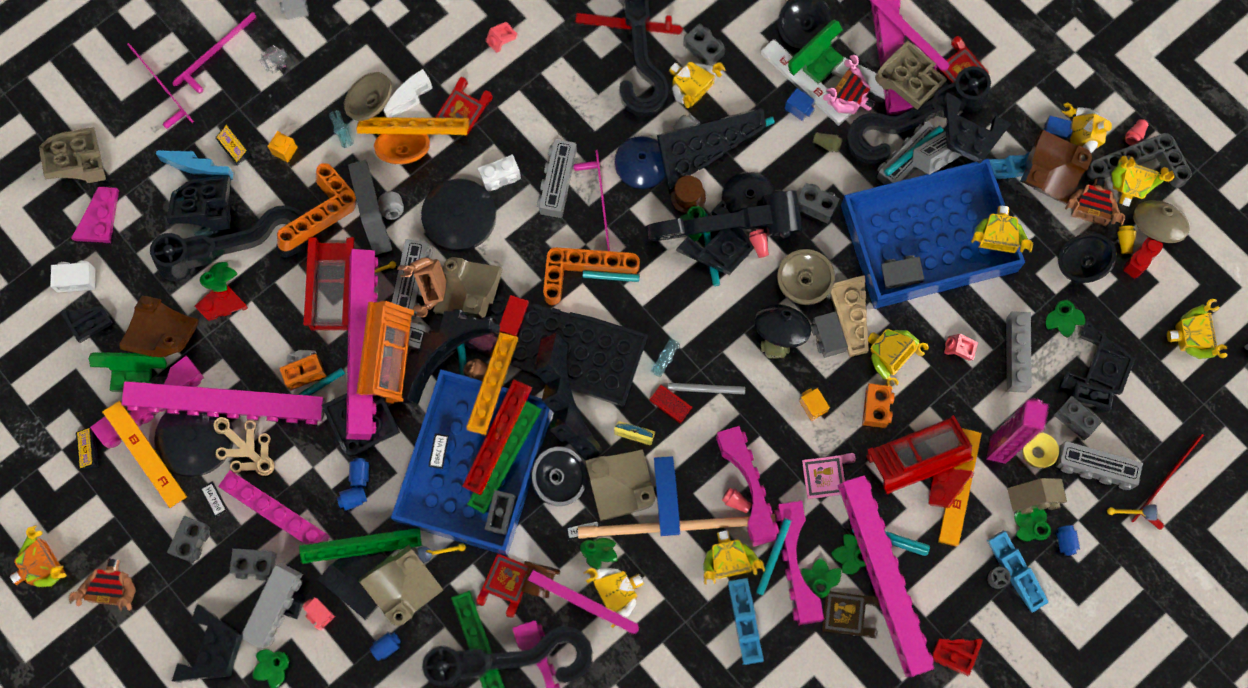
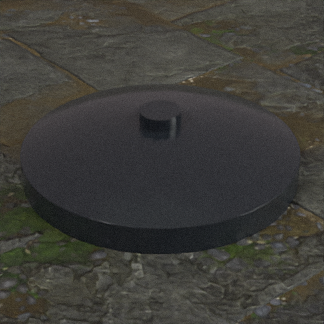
[421,179,496,251]
[154,411,234,477]

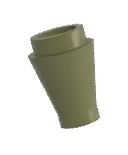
[813,132,842,153]

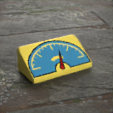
[614,421,655,445]

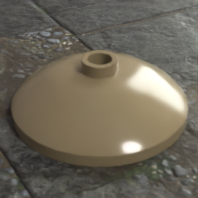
[344,72,392,121]
[1133,200,1190,243]
[777,249,835,305]

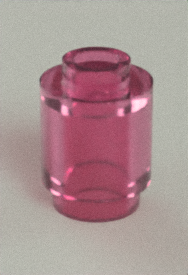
[469,334,498,351]

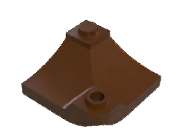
[1020,130,1092,205]
[119,295,199,357]

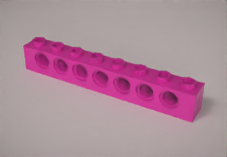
[987,399,1048,464]

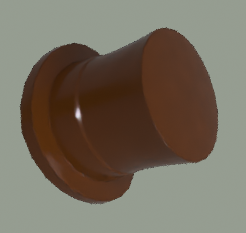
[671,175,706,214]
[520,561,561,598]

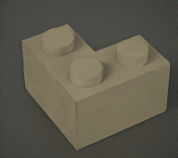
[1007,478,1067,514]

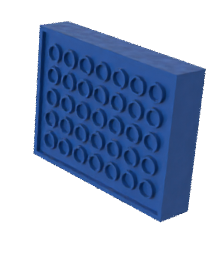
[841,159,1025,309]
[391,370,553,556]

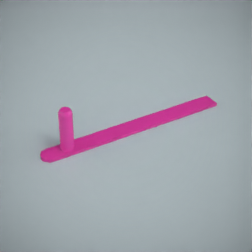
[870,0,949,71]
[173,12,256,94]
[128,43,194,129]
[573,150,610,251]
[528,570,639,634]

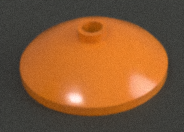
[374,134,430,165]

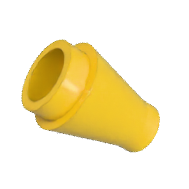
[1117,226,1137,254]

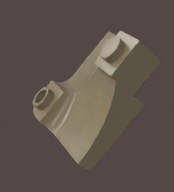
[875,41,947,110]
[39,127,106,183]
[433,257,503,319]
[586,449,655,521]
[359,545,443,626]

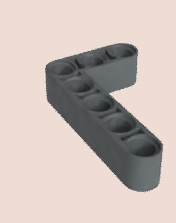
[1086,133,1192,188]
[348,160,393,255]

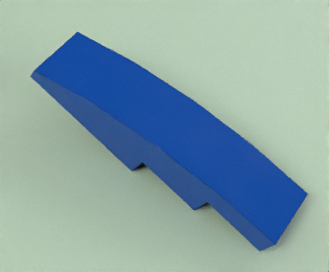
[654,456,680,536]

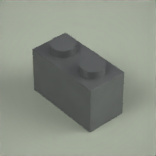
[881,255,924,290]
[811,312,848,358]
[485,490,517,536]

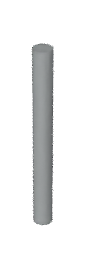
[668,383,745,394]

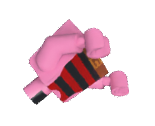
[823,55,875,114]

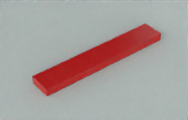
[462,379,532,495]

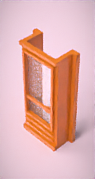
[356,301,414,404]

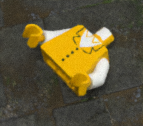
[669,62,726,108]
[1062,103,1112,156]
[583,568,644,628]

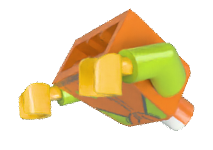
[10,525,66,587]

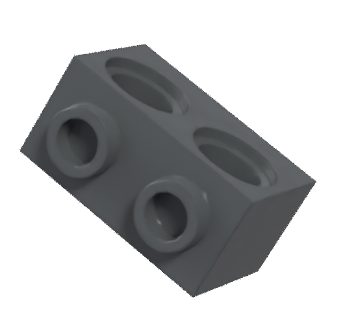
[683,24,725,65]
[798,183,840,224]
[1054,396,1103,440]
[167,516,210,564]
[230,549,277,581]

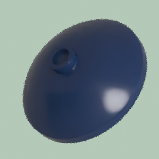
[614,136,665,189]

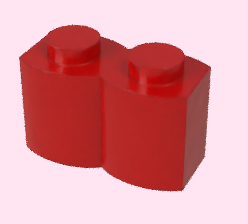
[1123,237,1163,279]

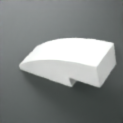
[384,69,432,117]

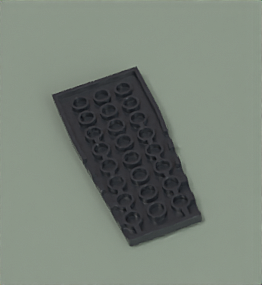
[464,295,648,407]

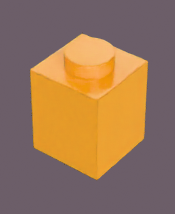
[268,131,297,163]
[799,388,830,421]

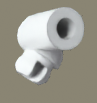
[287,350,317,363]

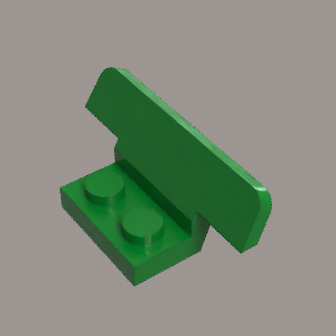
[788,20,844,85]
[88,352,167,392]

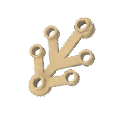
[214,417,274,476]

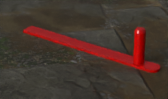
[576,13,683,35]
[1131,434,1204,530]

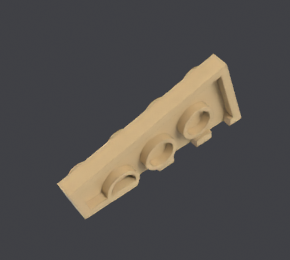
[830,275,868,357]

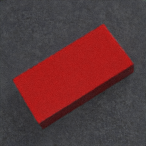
[499,295,529,336]

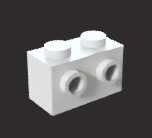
[478,155,521,192]
[51,261,95,292]

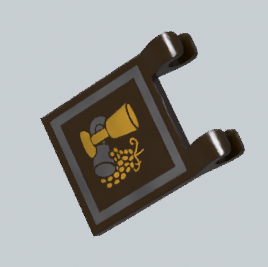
[822,591,880,639]

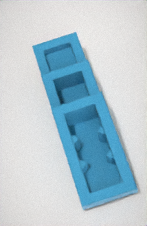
[156,151,233,180]
[989,152,1030,179]
[986,530,1049,613]
[728,578,763,665]

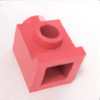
[303,598,335,631]

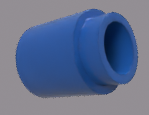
[349,458,369,488]
[337,486,367,511]
[1057,526,1080,556]
[370,631,401,661]

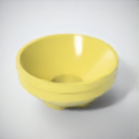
[1022,433,1059,468]

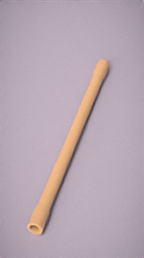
[578,514,776,539]

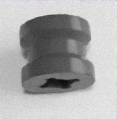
[987,567,1011,589]

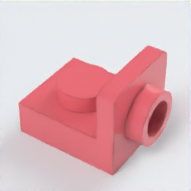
[486,22,518,53]
[944,334,978,361]

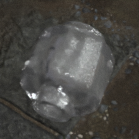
[259,46,288,73]

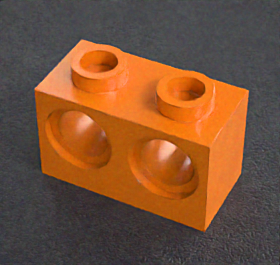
[279,353,327,391]
[862,383,894,428]

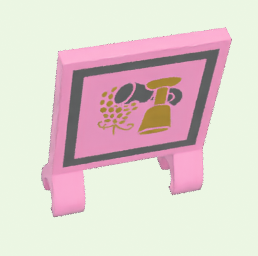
[802,453,856,499]

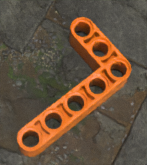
[277,163,356,251]
[543,247,640,305]

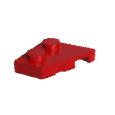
[195,284,248,321]
[928,468,974,508]
[932,639,983,677]

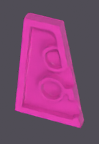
[71,187,119,243]

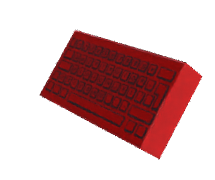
[649,385,692,424]

